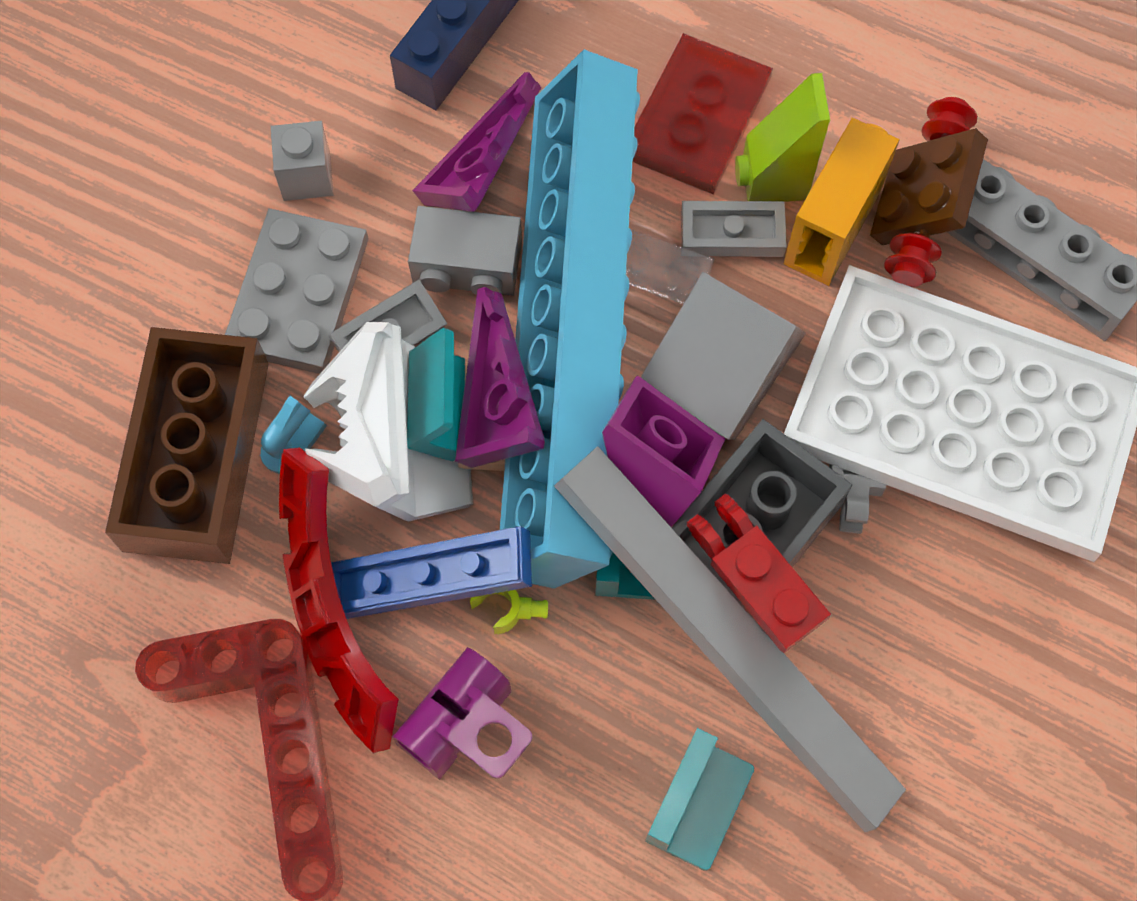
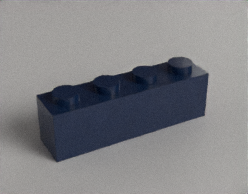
[390,0,519,111]

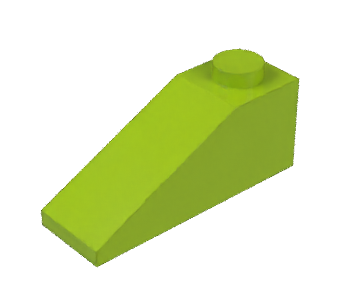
[735,73,830,202]

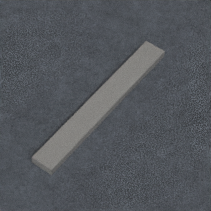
[554,446,906,832]

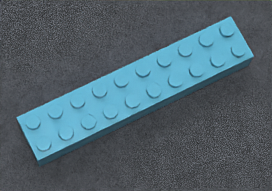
[500,49,640,589]

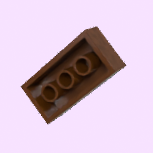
[105,327,269,564]

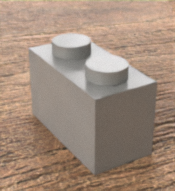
[408,206,522,296]

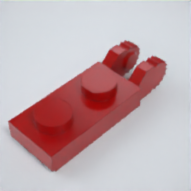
[686,494,831,653]

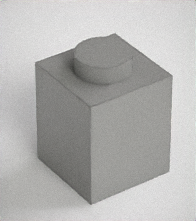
[271,121,334,201]

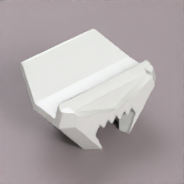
[304,322,473,522]

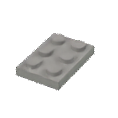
[225,208,368,374]

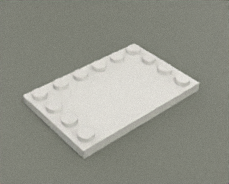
[784,265,1137,562]

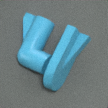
[260,396,327,474]

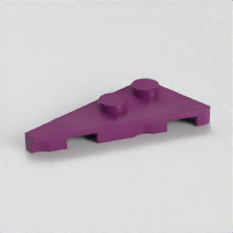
[412,72,542,212]
[455,287,545,468]

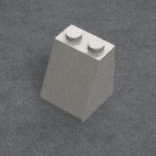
[641,272,806,440]

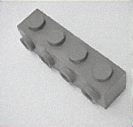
[947,159,1137,342]

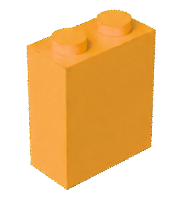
[783,117,900,286]

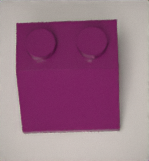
[602,375,725,527]

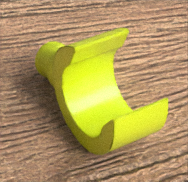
[470,590,548,634]

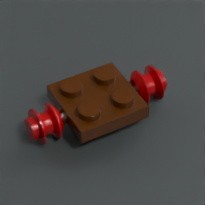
[870,97,988,287]

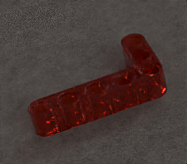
[135,619,343,901]

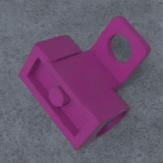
[392,647,532,780]

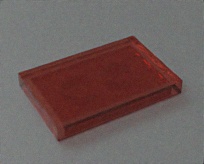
[632,33,773,195]

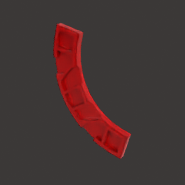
[279,447,399,753]

